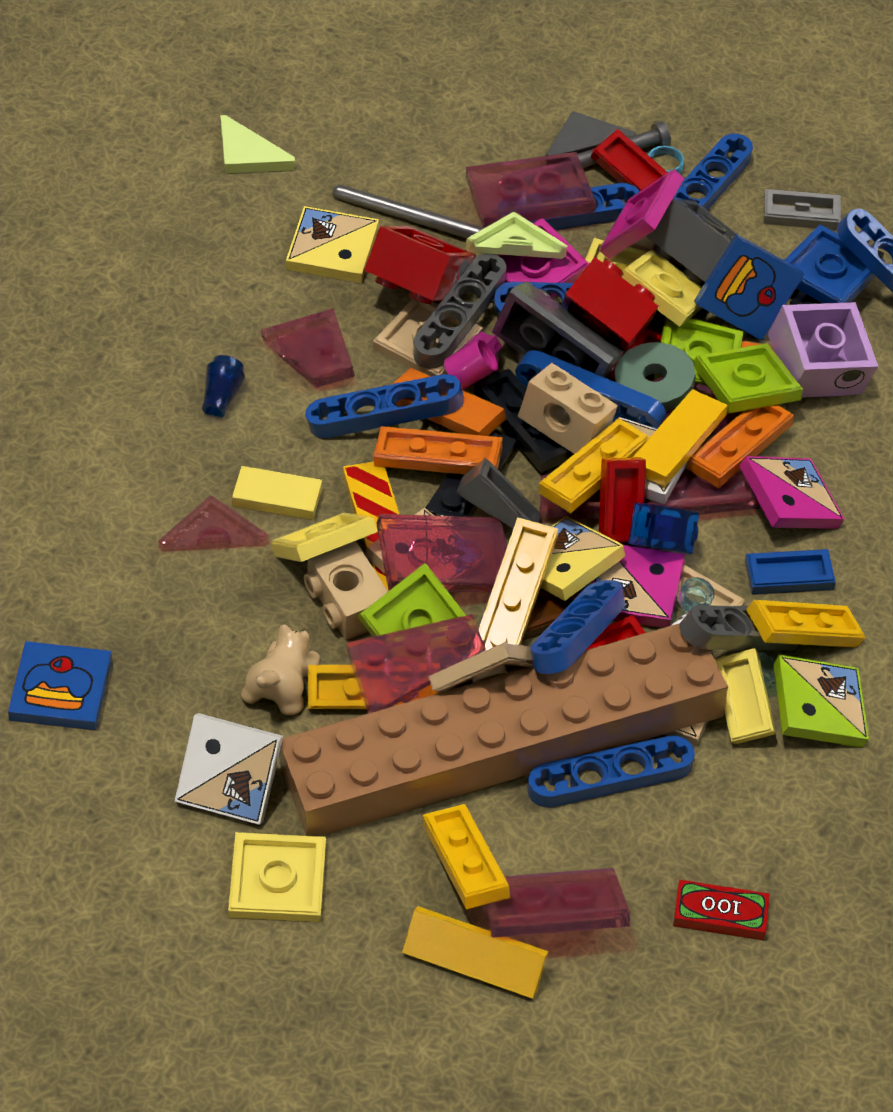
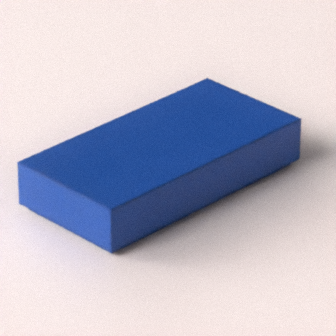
[745,549,836,594]

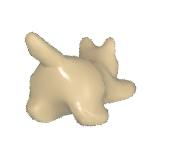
[240,625,321,716]

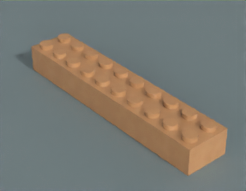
[279,624,728,836]

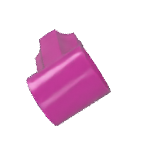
[444,331,503,390]

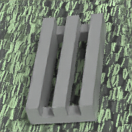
[763,189,841,230]

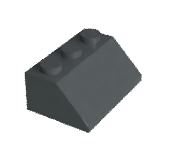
[646,198,742,285]
[492,281,624,378]

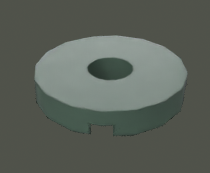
[615,342,695,411]

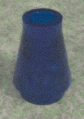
[202,355,245,417]

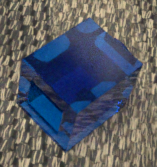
[628,502,699,554]

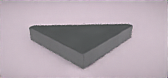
[545,111,636,164]

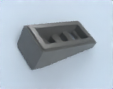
[457,458,542,529]

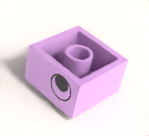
[768,302,878,398]

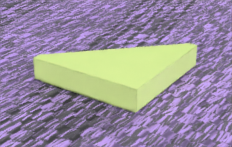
[220,115,295,174]
[465,212,568,259]

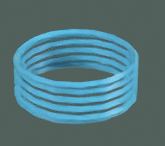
[648,146,684,174]

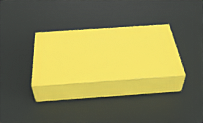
[232,466,322,520]
[714,648,776,744]

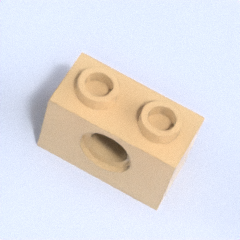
[518,363,618,454]
[304,541,388,640]

